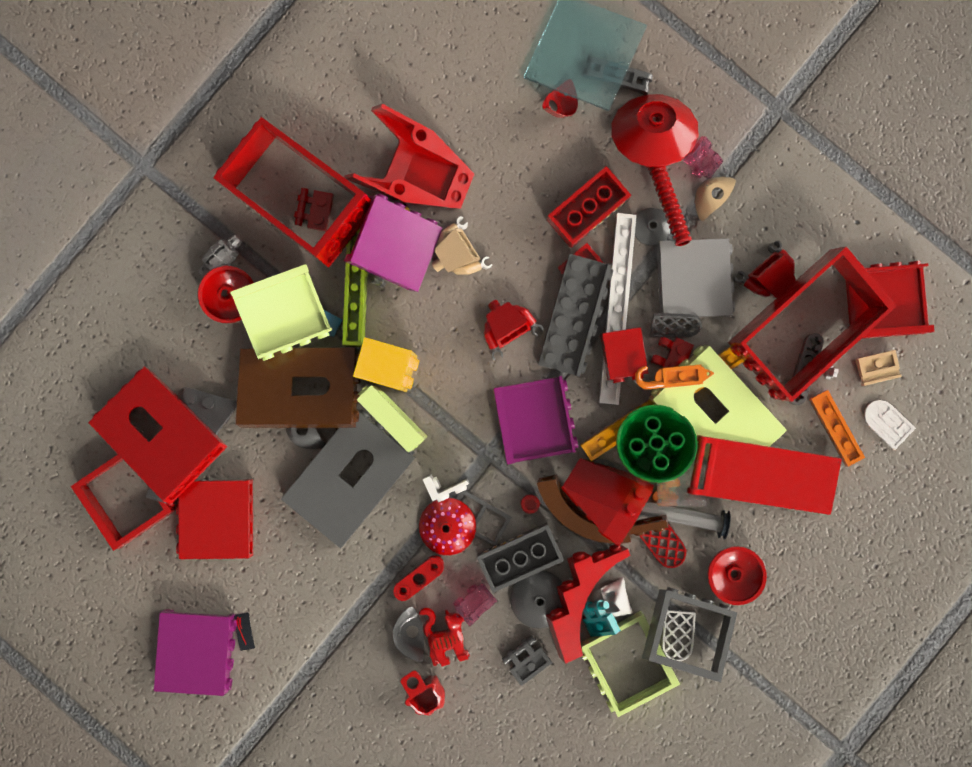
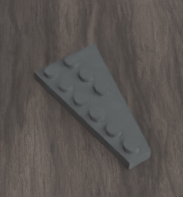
[146,387,237,503]

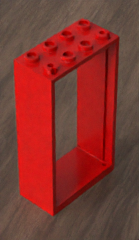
[213,117,371,268]
[728,246,896,402]

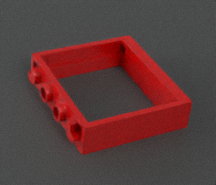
[70,455,176,551]

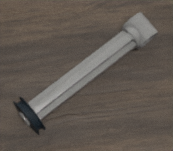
[639,502,731,539]

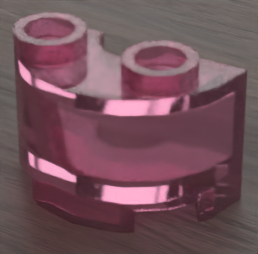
[683,136,723,179]
[452,583,497,627]

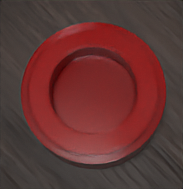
[520,494,540,514]

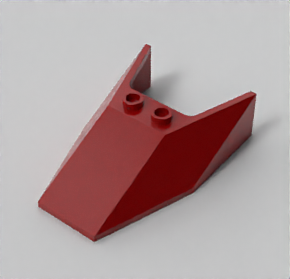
[344,104,474,209]

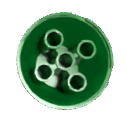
[616,405,697,483]

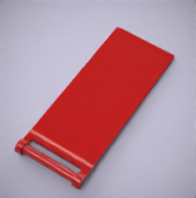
[687,435,842,515]

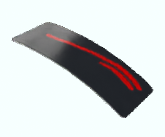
[234,612,255,651]

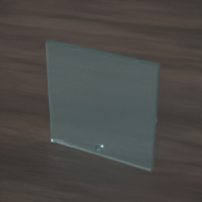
[523,0,647,111]

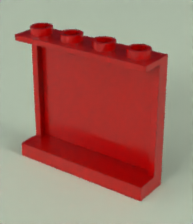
[845,261,935,339]
[176,479,253,559]

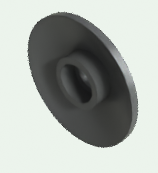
[635,208,670,246]

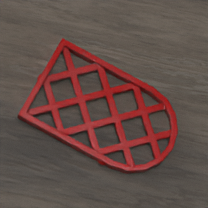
[640,524,686,568]

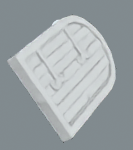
[864,400,916,450]

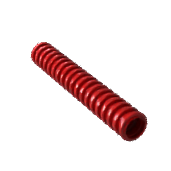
[648,167,692,246]

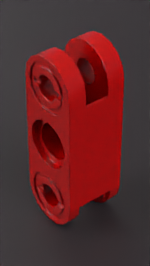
[393,555,444,601]

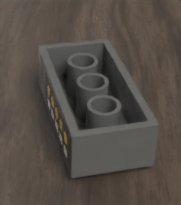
[477,522,564,593]

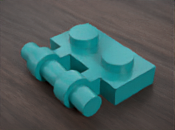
[583,600,621,637]

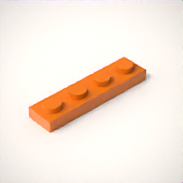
[809,390,865,467]

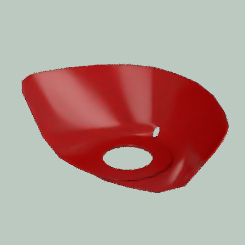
[542,80,578,118]

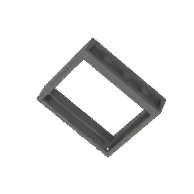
[642,587,737,682]

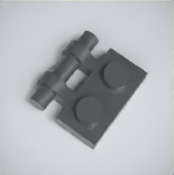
[502,635,552,686]

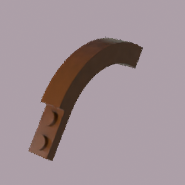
[537,474,668,543]

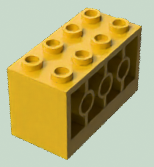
[353,337,419,392]

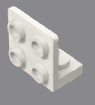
[423,474,469,502]

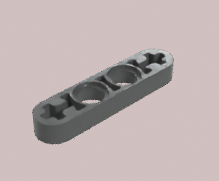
[789,333,824,405]

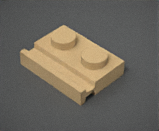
[855,350,902,386]

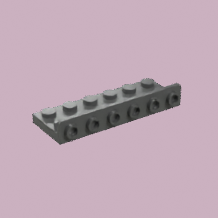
[538,254,614,377]

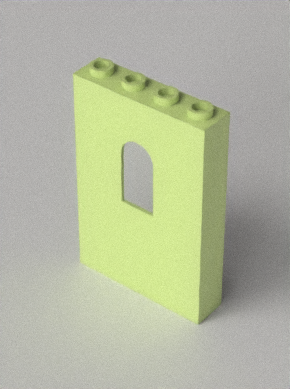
[649,345,787,461]

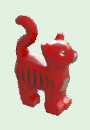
[419,608,469,667]

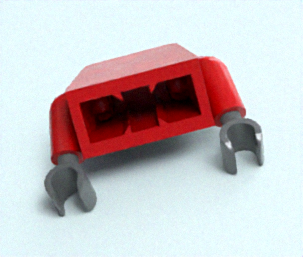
[733,240,796,298]
[484,300,544,361]

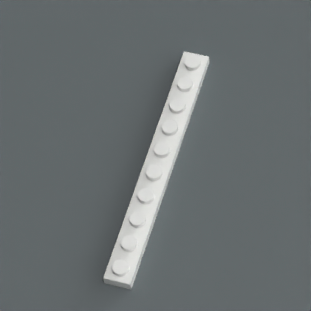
[599,213,636,405]

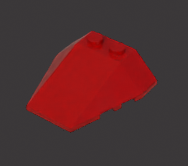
[561,458,654,546]

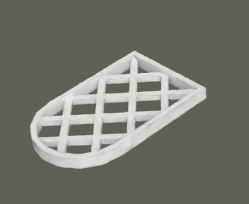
[662,610,696,661]

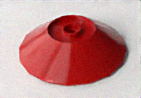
[611,94,699,167]

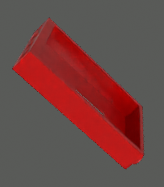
[88,366,228,504]

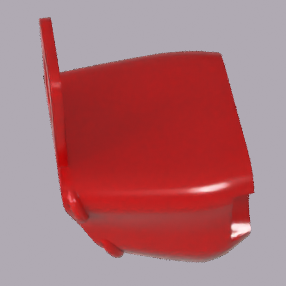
[400,670,445,716]

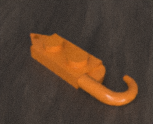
[635,365,714,389]

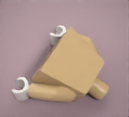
[432,216,492,275]

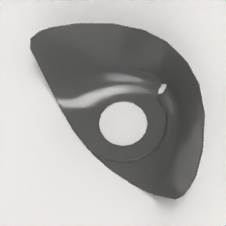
[286,428,326,449]
[393,607,424,662]

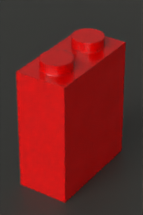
[600,327,649,383]

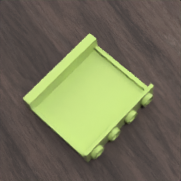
[231,264,332,361]

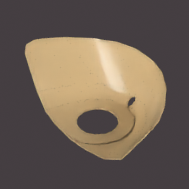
[695,177,736,221]

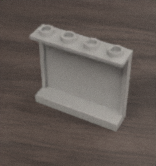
[657,239,735,319]

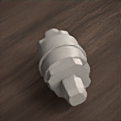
[199,235,242,277]

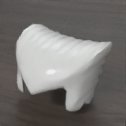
[601,577,633,617]

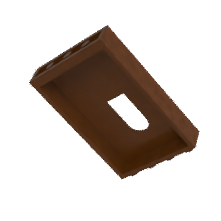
[235,348,361,428]

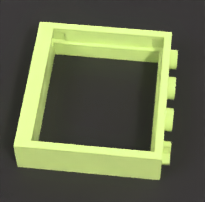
[357,385,428,452]
[580,611,680,717]

